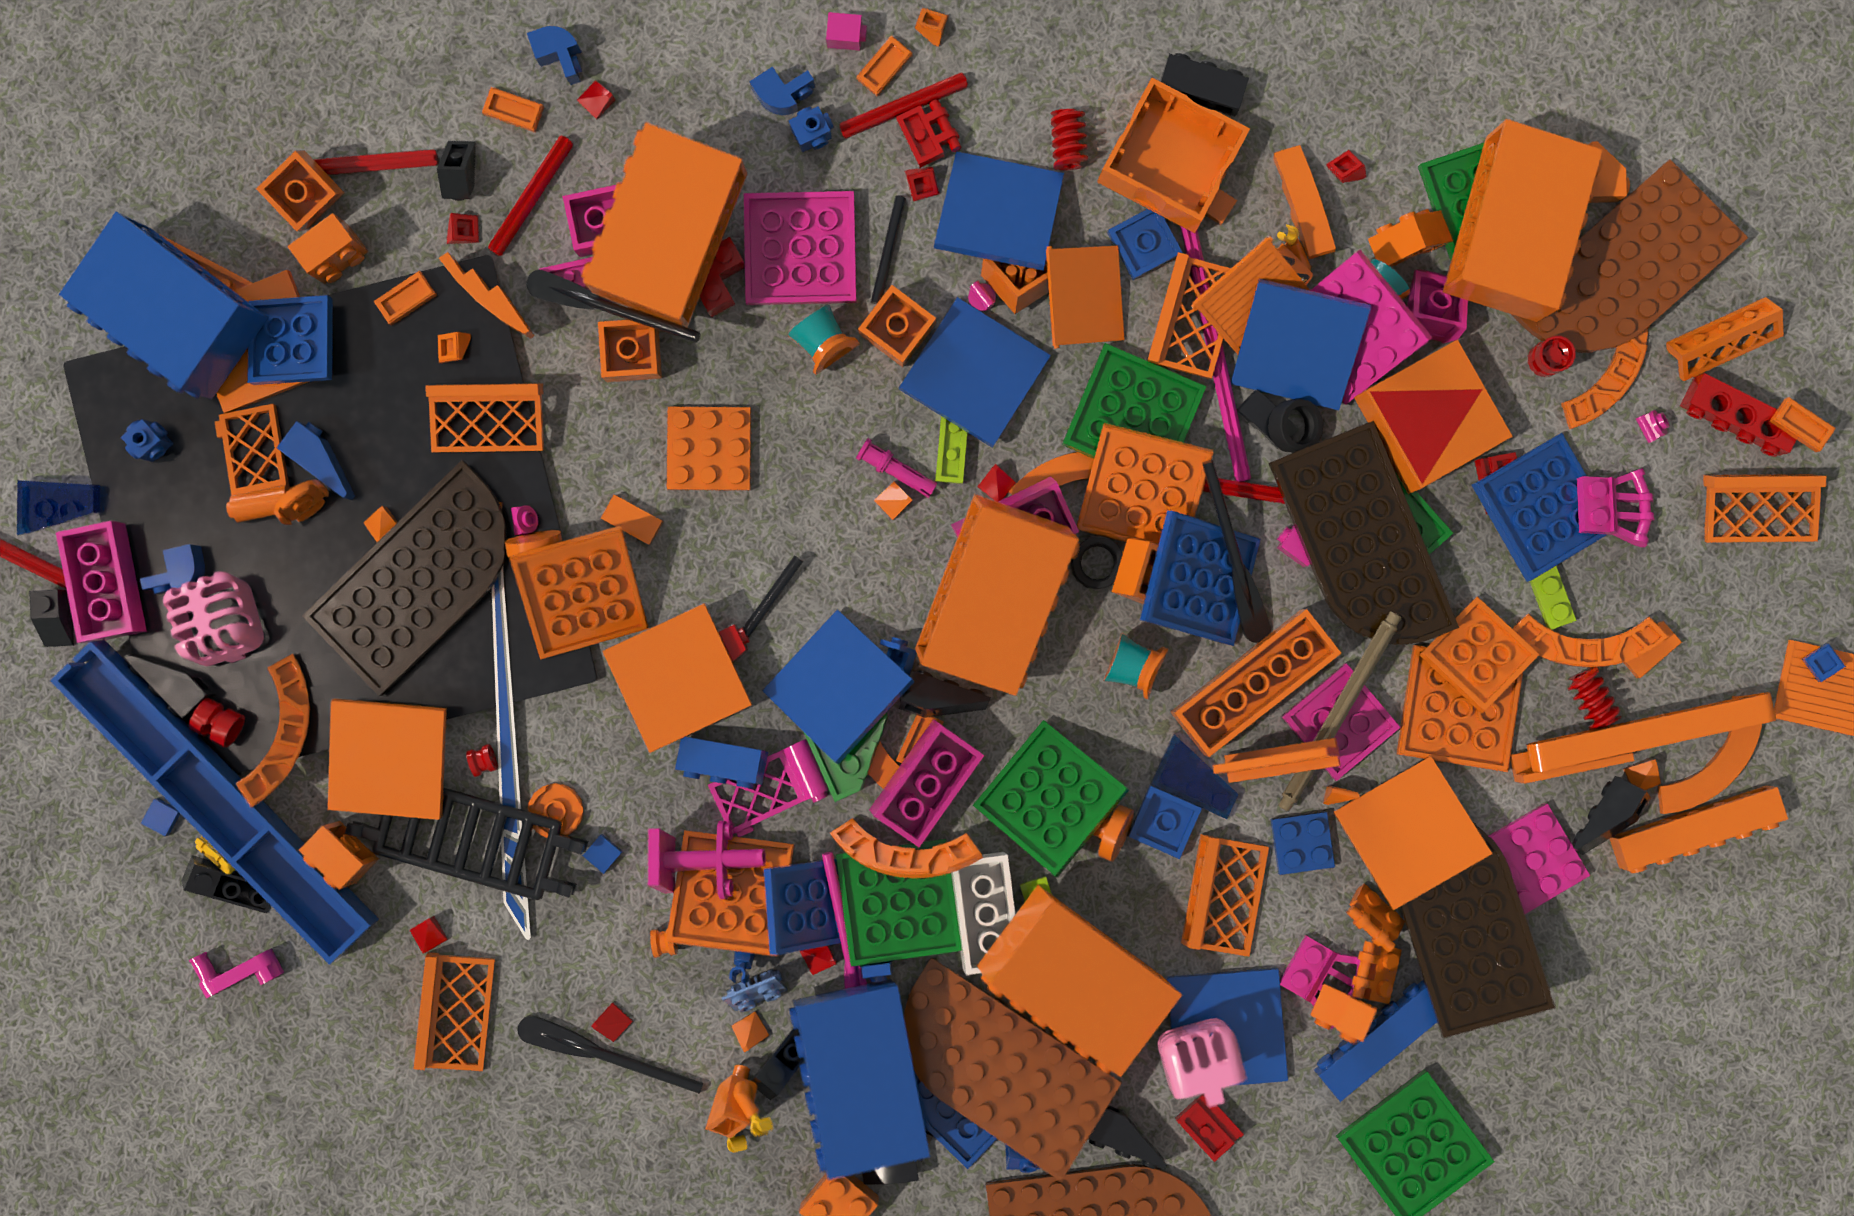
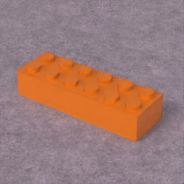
[1170,609,1341,757]

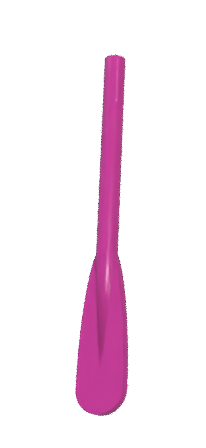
[822,852,867,989]

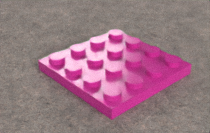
[744,191,857,305]
[1310,250,1432,405]

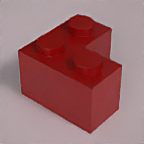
[700,237,745,318]

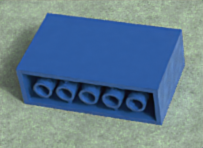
[59,211,269,399]
[789,979,930,1180]

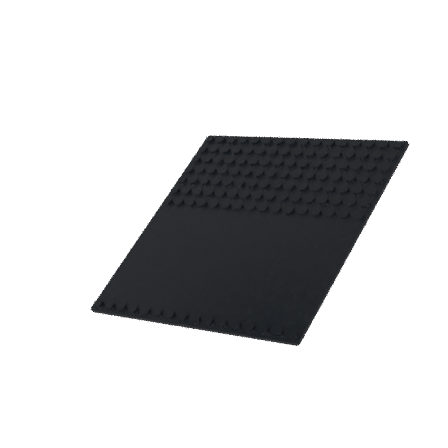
[63,255,597,773]

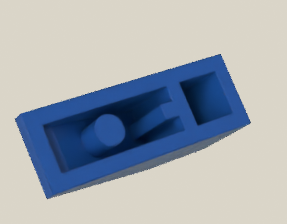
[277,421,355,500]

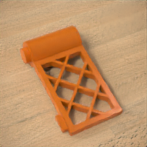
[215,404,291,522]

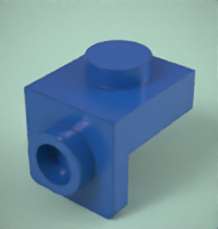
[880,637,917,676]
[862,961,893,982]

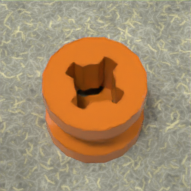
[650,928,678,958]

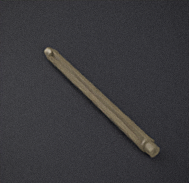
[1278,611,1402,812]

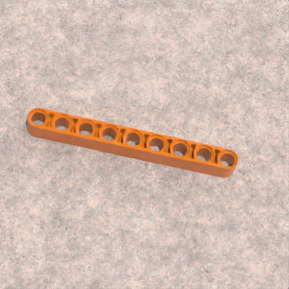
[1526,692,1777,772]

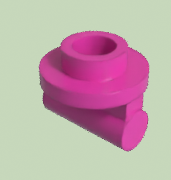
[968,281,996,311]
[1636,410,1669,443]
[511,505,538,536]

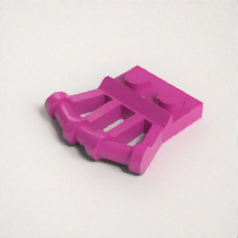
[1577,468,1654,547]
[1280,935,1360,1029]

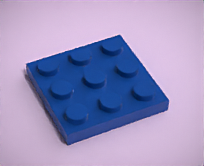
[248,295,333,385]
[764,859,841,955]

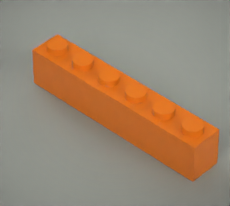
[1610,786,1788,873]

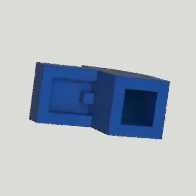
[527,26,582,85]
[749,67,815,115]
[140,544,205,594]

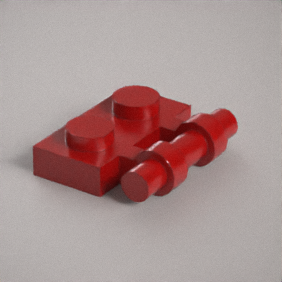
[896,99,962,168]

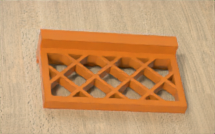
[1147,252,1231,379]
[426,383,544,452]
[1703,474,1826,543]
[1213,738,1341,783]
[1181,834,1269,957]
[413,952,495,1071]

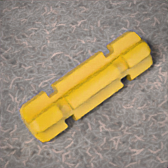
[195,836,237,874]

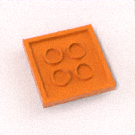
[667,407,751,491]
[1419,597,1540,714]

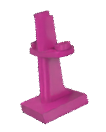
[648,821,766,899]

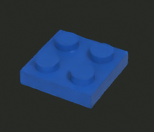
[1107,209,1183,280]
[1128,785,1202,859]
[1270,811,1335,875]

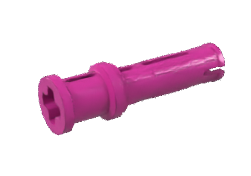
[856,438,937,498]

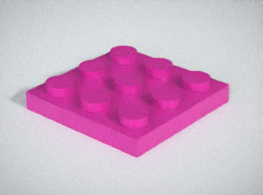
[1281,663,1401,781]
[1489,803,1590,914]

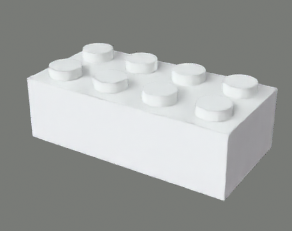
[951,852,1015,975]

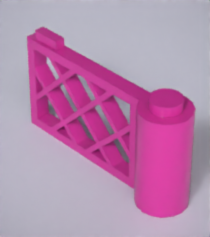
[708,739,829,837]

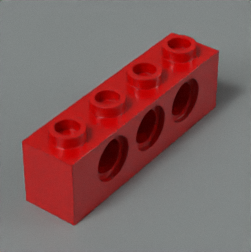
[1680,373,1796,457]

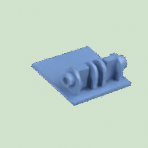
[722,969,787,1012]

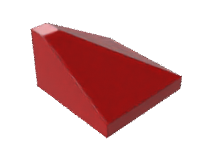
[577,80,615,119]
[1326,150,1366,183]
[904,167,940,202]
[447,213,479,244]
[977,464,1016,502]
[409,916,448,954]
[800,945,837,975]
[591,1002,633,1042]

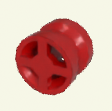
[466,744,498,777]

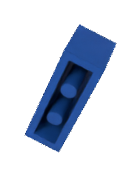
[675,737,768,789]

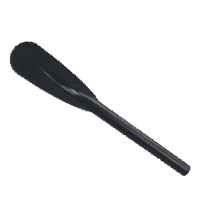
[527,270,700,343]
[1202,460,1271,643]
[517,1015,704,1094]

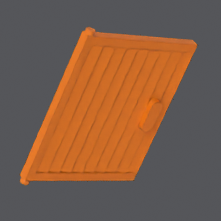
[1191,236,1310,354]
[1046,246,1124,348]
[1774,640,1854,736]

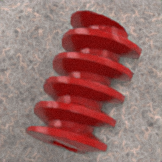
[1050,109,1088,171]
[1567,667,1622,730]

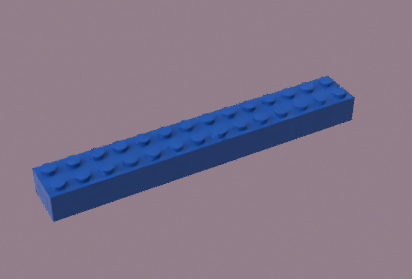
[50,640,379,965]

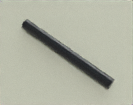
[871,195,906,304]
[743,555,803,638]

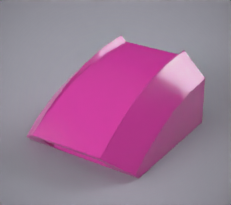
[1407,269,1468,343]

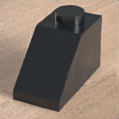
[437,141,476,201]
[29,589,74,647]

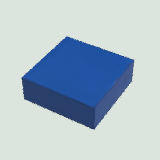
[1802,643,1846,682]
[141,798,180,836]
[582,834,623,874]

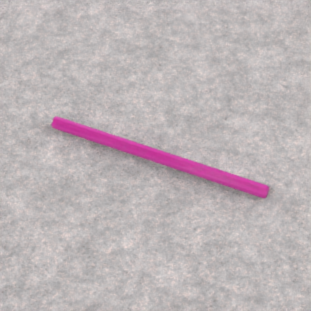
[1180,226,1251,482]

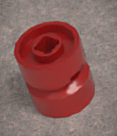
[1528,336,1575,377]
[189,698,245,748]

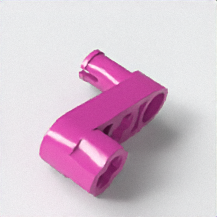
[189,948,284,999]

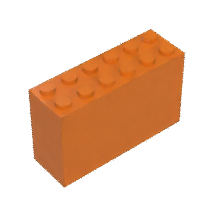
[1443,119,1603,322]
[582,122,747,328]
[915,494,1079,696]
[977,885,1182,1077]

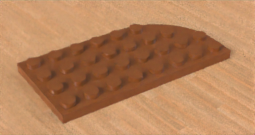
[1511,159,1748,353]
[904,958,1122,1181]
[986,1164,1211,1216]

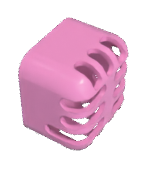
[163,571,264,666]
[1157,1018,1247,1107]

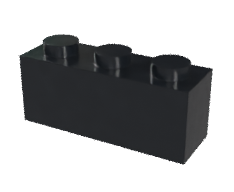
[1160,53,1249,117]

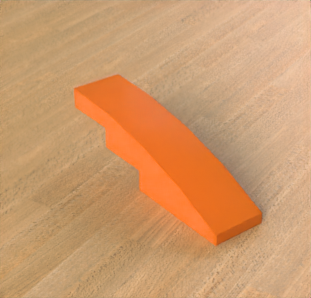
[1273,145,1336,259]
[439,252,535,339]

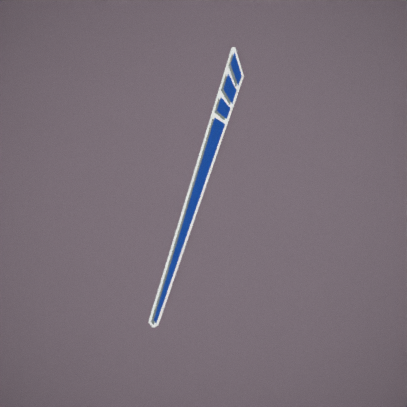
[492,566,531,940]

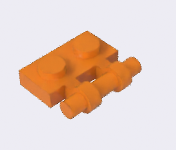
[1346,883,1405,952]
[1352,941,1402,1004]

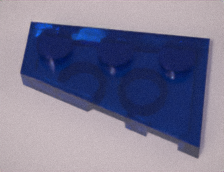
[17,480,100,535]
[1150,734,1238,819]

